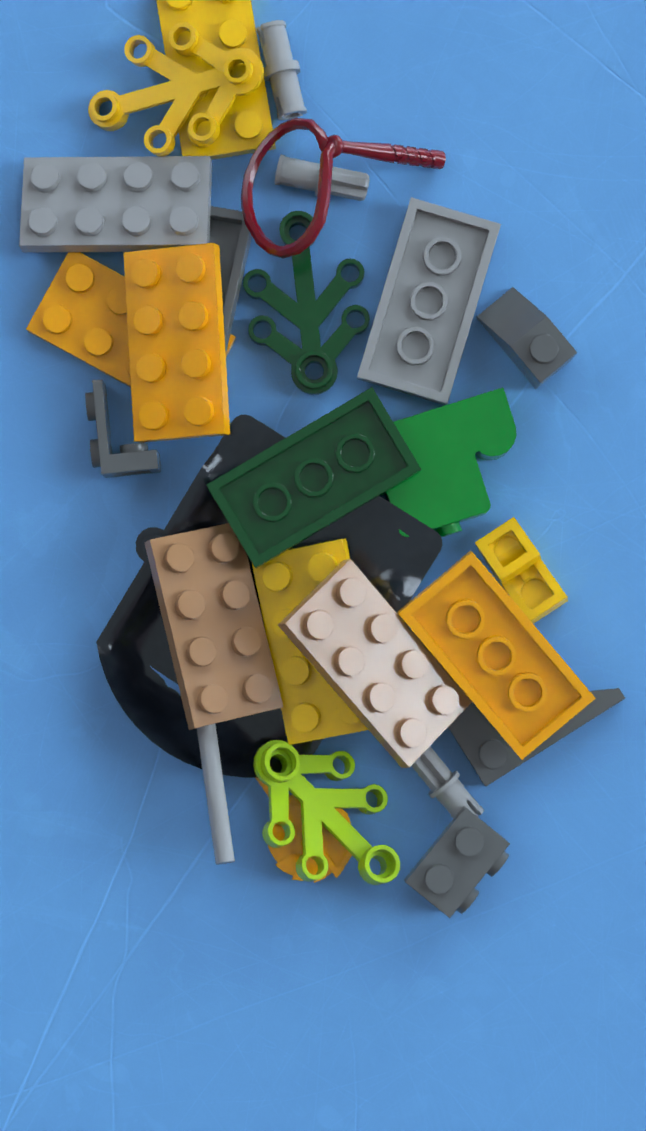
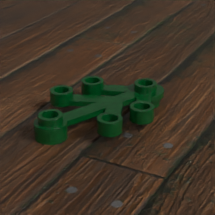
[243,211,370,395]

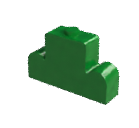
[385,387,517,538]

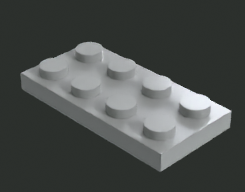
[19,156,212,252]
[357,197,501,405]

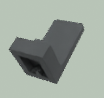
[85,379,161,478]

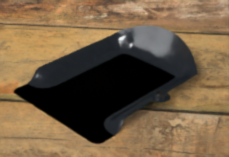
[96,415,443,778]

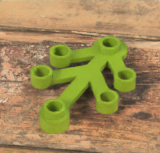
[254,740,400,885]

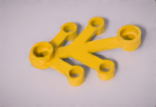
[88,22,264,156]

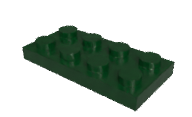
[206,387,421,569]

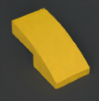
[475,517,568,624]

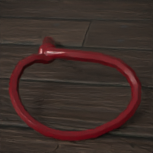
[241,118,446,259]

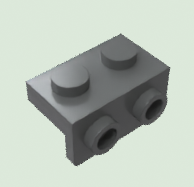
[404,806,510,918]

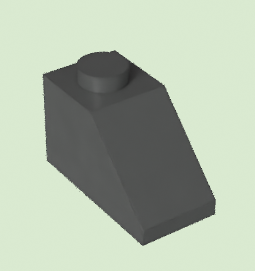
[476,287,577,389]

